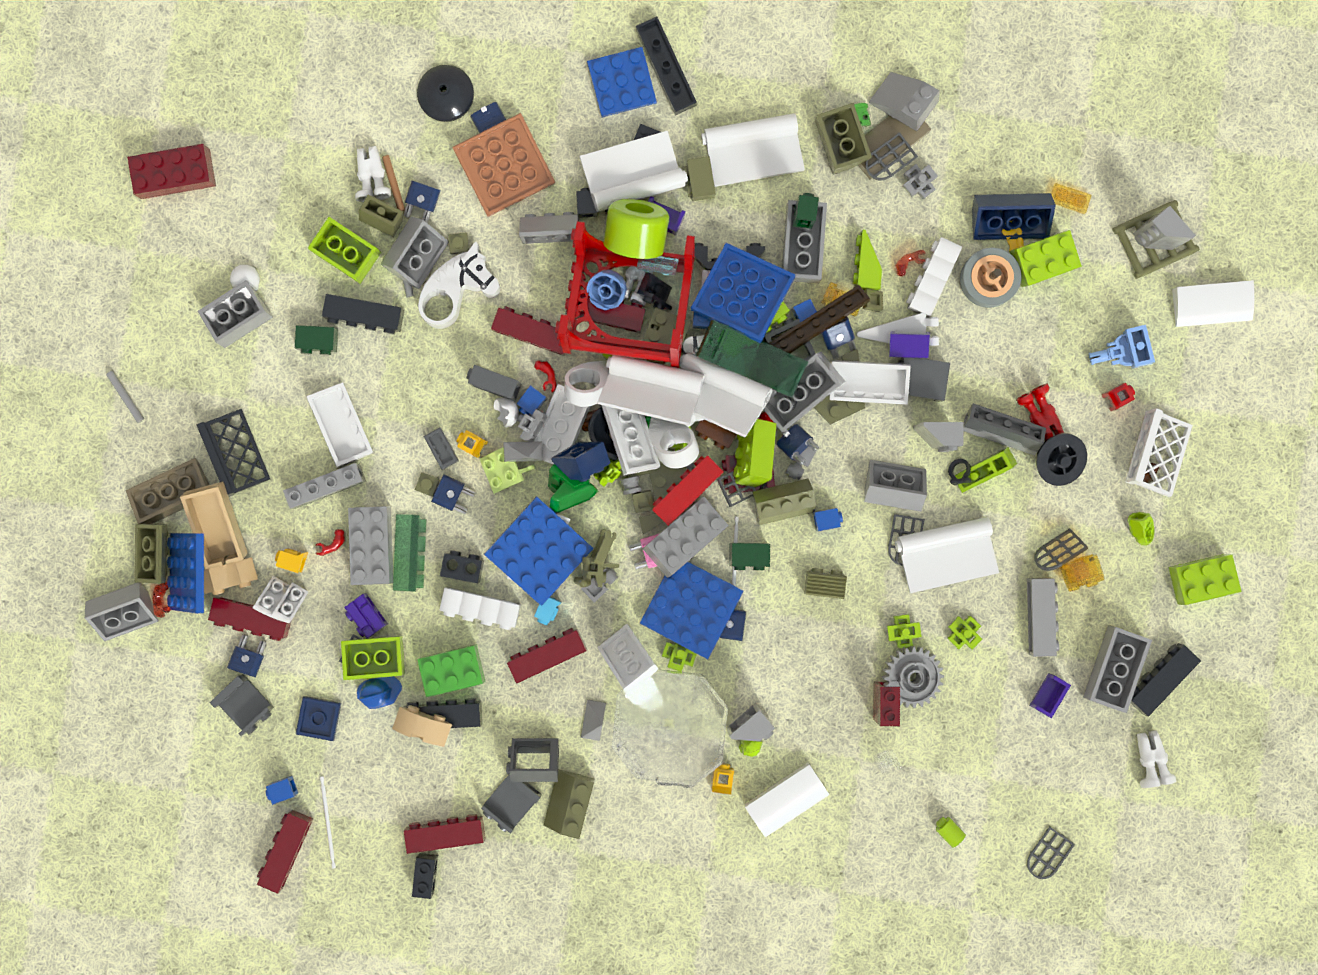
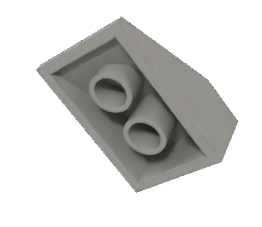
[869,72,940,131]

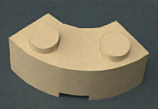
[204,557,258,596]
[392,705,452,747]

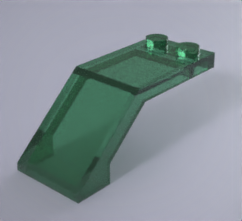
[696,319,808,398]

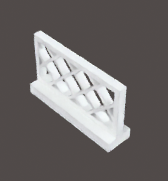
[1125,408,1193,497]

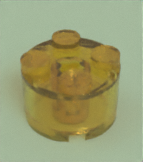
[1059,554,1105,592]

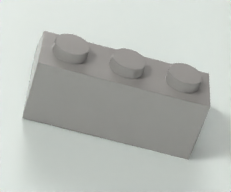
[1133,206,1196,250]
[519,212,579,244]
[381,217,449,289]
[197,280,273,348]
[913,422,963,452]
[864,460,927,512]
[84,582,159,642]
[727,703,775,741]

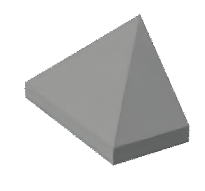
[503,441,543,462]
[581,700,606,741]

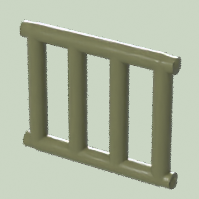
[1112,200,1200,279]

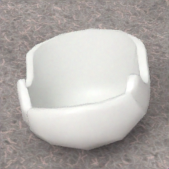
[230,264,260,291]
[494,398,518,428]

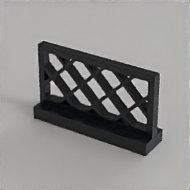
[196,409,271,497]

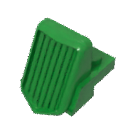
[548,464,598,513]

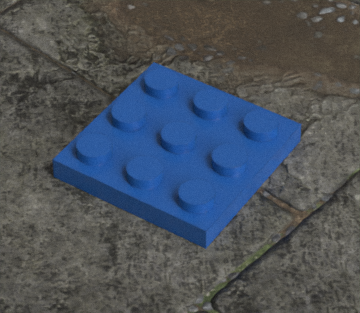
[587,47,657,117]

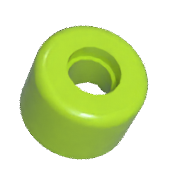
[603,199,669,259]

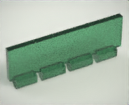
[393,514,427,592]

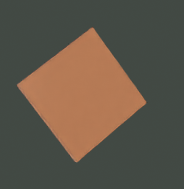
[452,113,555,217]

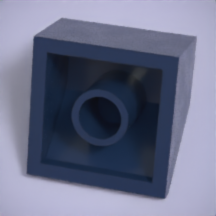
[551,442,610,482]

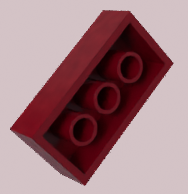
[127,144,216,199]

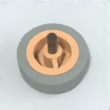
[960,248,1021,308]

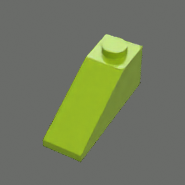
[955,447,1018,493]

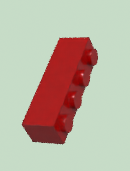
[652,455,724,526]

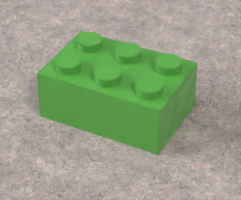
[417,644,485,697]

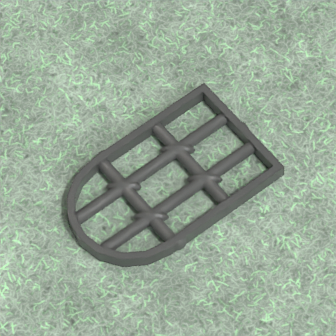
[865,132,918,181]
[717,471,765,507]
[888,514,925,566]
[1034,528,1088,571]
[1027,826,1075,879]

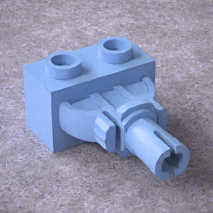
[1088,325,1155,369]

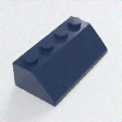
[972,193,1056,240]

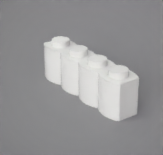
[906,237,962,317]
[439,587,521,630]

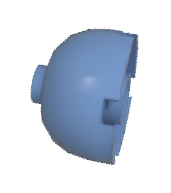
[587,270,627,310]

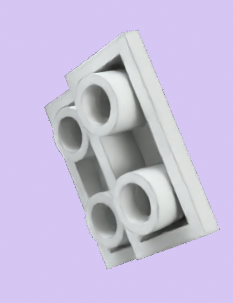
[253,576,308,623]

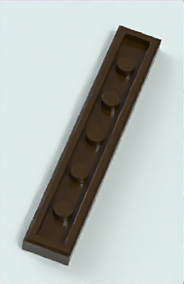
[762,285,870,364]

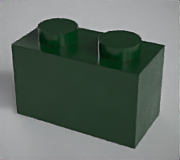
[793,193,819,229]
[295,325,338,355]
[729,543,770,570]

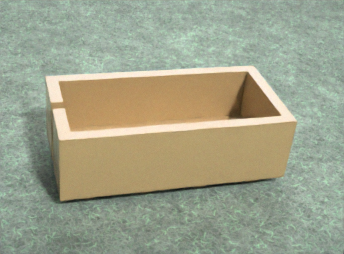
[180,482,248,570]

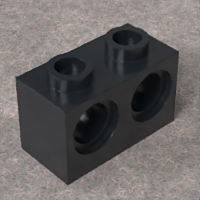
[440,550,484,584]
[412,853,439,899]

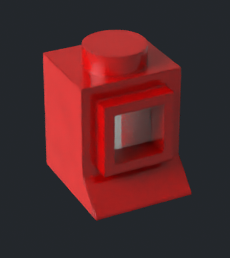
[1102,383,1135,411]

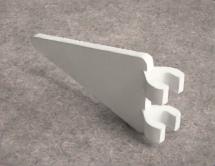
[857,313,939,346]

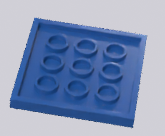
[691,243,796,343]
[484,496,594,606]
[167,533,204,614]
[640,562,744,660]

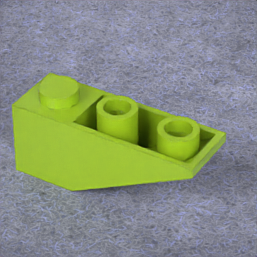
[852,229,882,291]

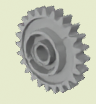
[882,646,944,708]

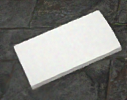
[1172,280,1254,327]
[830,360,911,405]
[307,382,373,469]
[744,763,829,837]

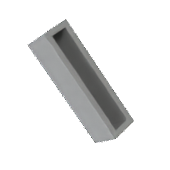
[1027,578,1059,657]

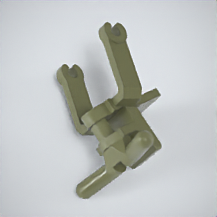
[574,529,619,587]

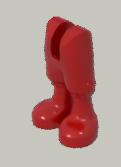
[1016,383,1064,441]

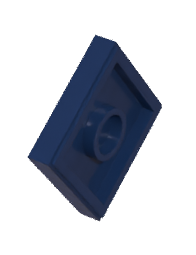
[296,696,342,741]

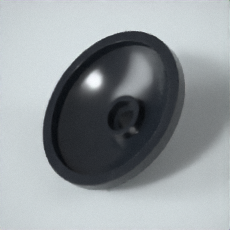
[417,65,474,122]
[588,407,619,460]

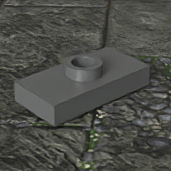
[423,427,459,470]

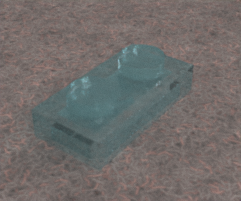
[637,256,679,275]

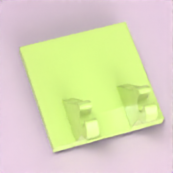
[480,448,535,494]

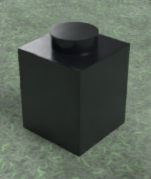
[576,188,597,218]

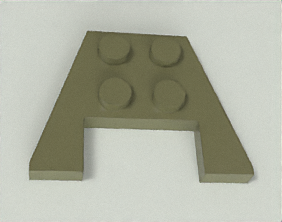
[814,349,865,425]
[629,464,694,534]

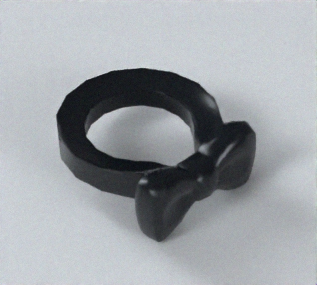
[948,458,971,486]

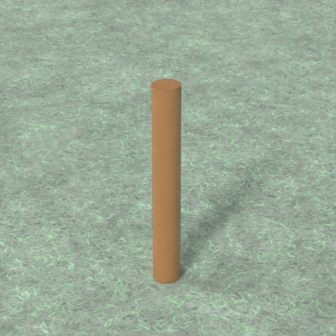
[382,155,405,211]

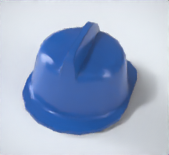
[357,676,402,709]

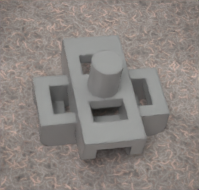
[903,164,938,199]
[517,409,547,442]

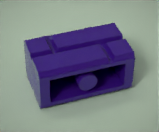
[344,593,388,638]

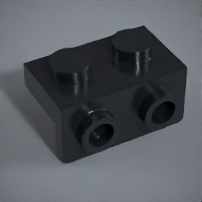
[637,272,673,311]

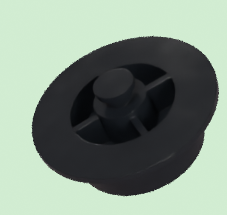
[1036,433,1088,486]

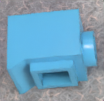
[534,597,562,625]

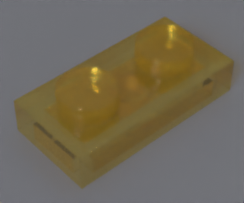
[1051,183,1092,214]

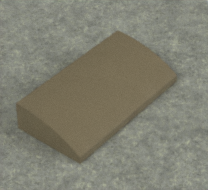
[858,116,931,180]
[125,458,209,524]

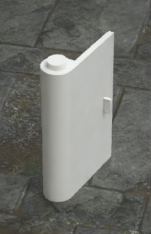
[701,113,805,187]
[579,131,688,212]
[679,352,772,437]
[598,355,705,426]
[895,517,999,593]

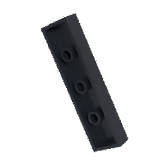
[636,16,697,116]

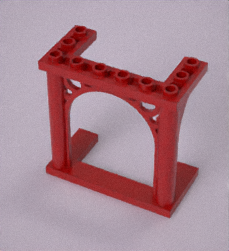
[555,221,695,368]

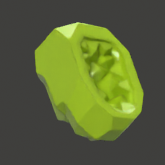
[1128,512,1155,546]
[739,740,763,757]

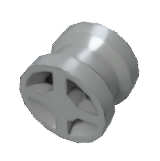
[620,476,642,495]

